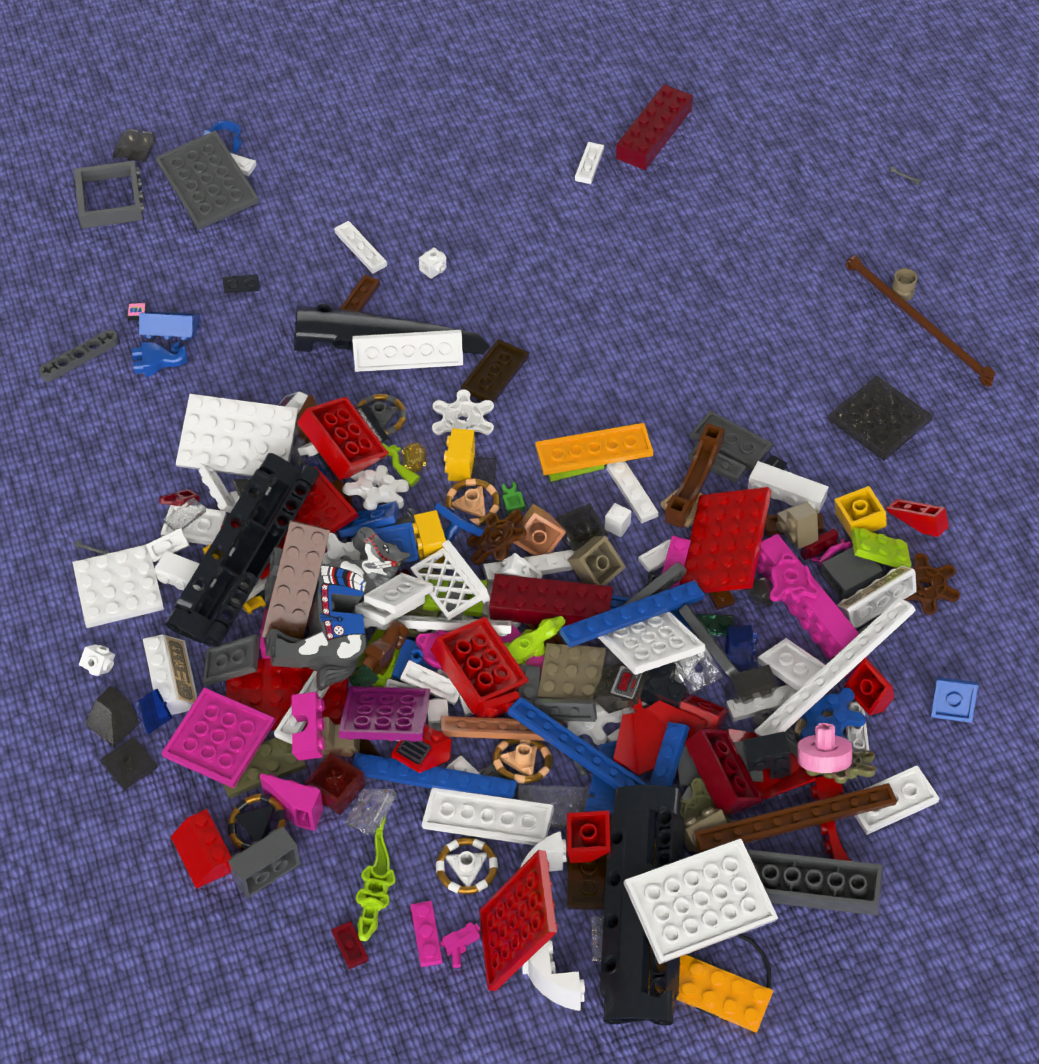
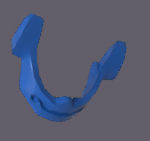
[203,120,242,154]

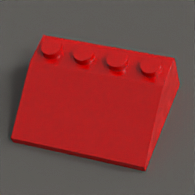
[297,396,389,480]
[430,616,529,715]

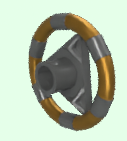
[355,394,407,436]

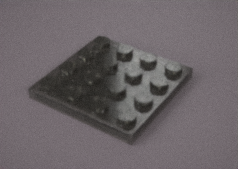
[828,375,933,461]

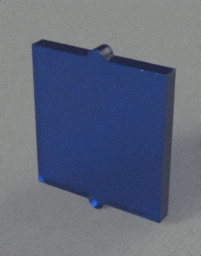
[133,689,173,734]

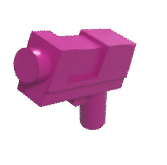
[440,922,481,968]

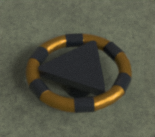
[228,794,287,851]

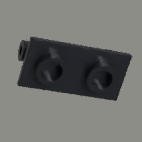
[222,274,259,293]

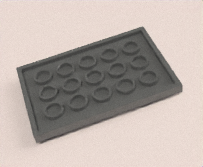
[155,130,259,230]

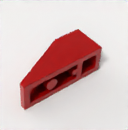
[886,499,949,537]

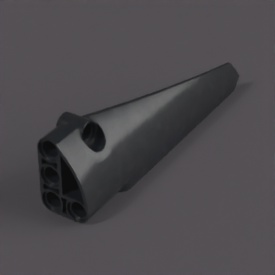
[294,304,490,354]

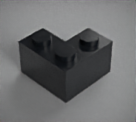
[641,663,687,709]
[743,732,791,779]

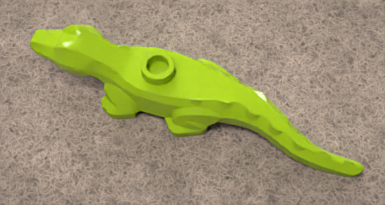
[504,616,566,666]
[355,816,396,942]

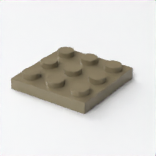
[537,643,607,705]

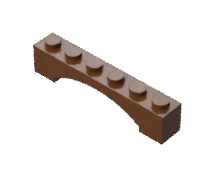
[665,423,725,528]

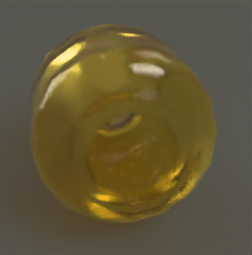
[402,443,428,472]

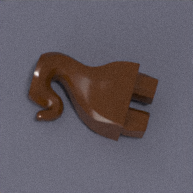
[361,620,409,681]

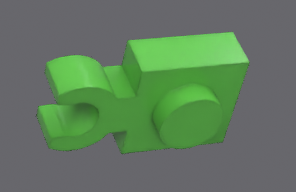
[502,482,526,514]

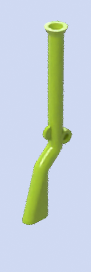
[382,443,420,487]

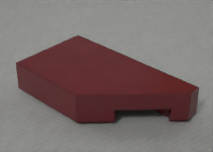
[159,489,199,506]

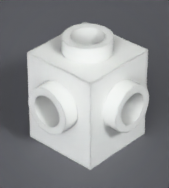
[419,247,446,279]
[79,644,115,676]

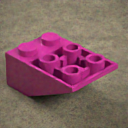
[260,774,324,831]

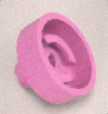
[798,723,852,773]

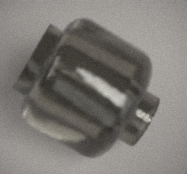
[748,577,774,607]

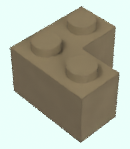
[776,501,818,549]
[321,717,360,759]

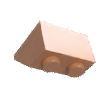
[513,504,566,556]

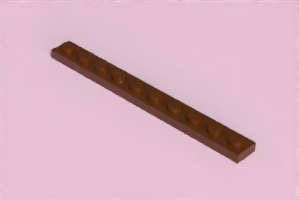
[693,783,897,853]

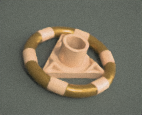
[445,479,500,526]
[493,739,553,784]

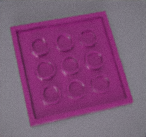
[339,686,431,742]

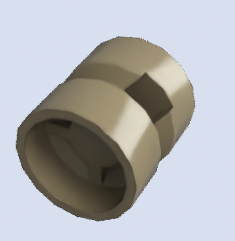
[892,268,917,302]

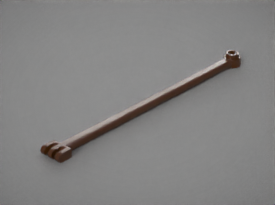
[845,255,995,387]

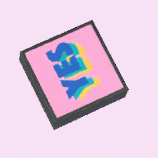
[127,303,147,321]

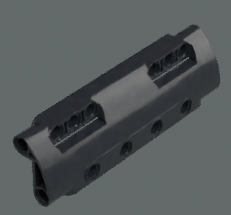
[165,453,320,647]
[600,785,685,1026]

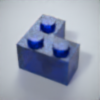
[725,625,758,682]

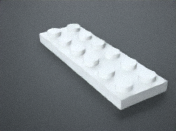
[353,330,463,372]
[422,788,554,846]

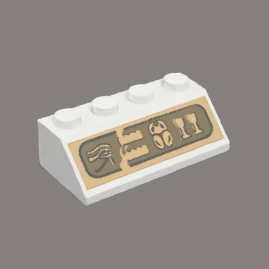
[837,566,916,629]
[143,634,197,718]

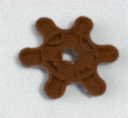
[467,509,527,565]
[891,553,960,616]

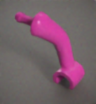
[811,539,853,567]

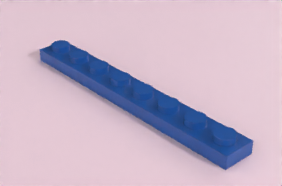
[559,580,705,648]
[508,697,647,789]
[350,753,517,799]

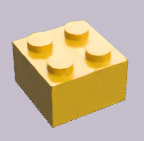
[444,428,475,482]
[834,486,887,540]
[412,510,446,564]

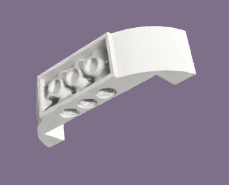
[520,831,585,1011]

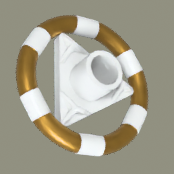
[436,837,498,894]

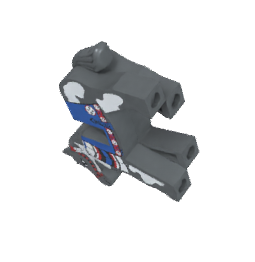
[265,527,410,691]

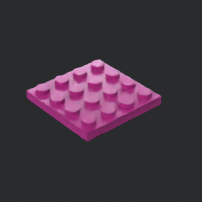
[161,687,276,789]

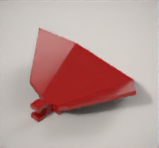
[613,694,706,776]
[729,729,816,799]

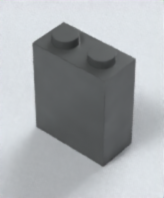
[820,547,883,600]

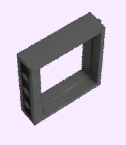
[74,160,145,229]

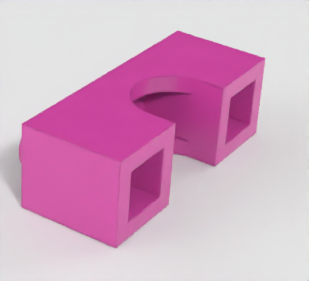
[292,692,325,761]

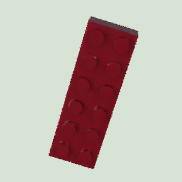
[616,84,693,170]
[489,574,613,627]

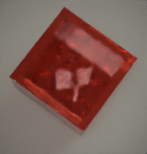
[305,752,366,815]

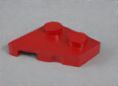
[474,691,520,718]

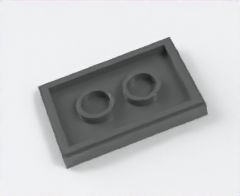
[203,634,260,686]

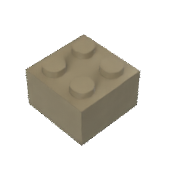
[567,536,626,586]

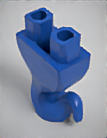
[132,341,188,377]

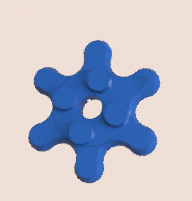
[800,688,866,740]

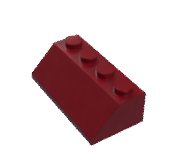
[684,729,763,815]

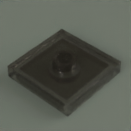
[100,737,158,791]

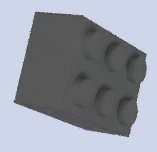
[228,826,301,899]

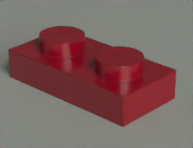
[801,529,839,560]
[331,921,369,970]

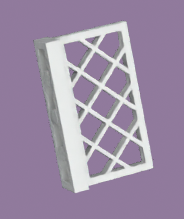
[410,540,490,620]

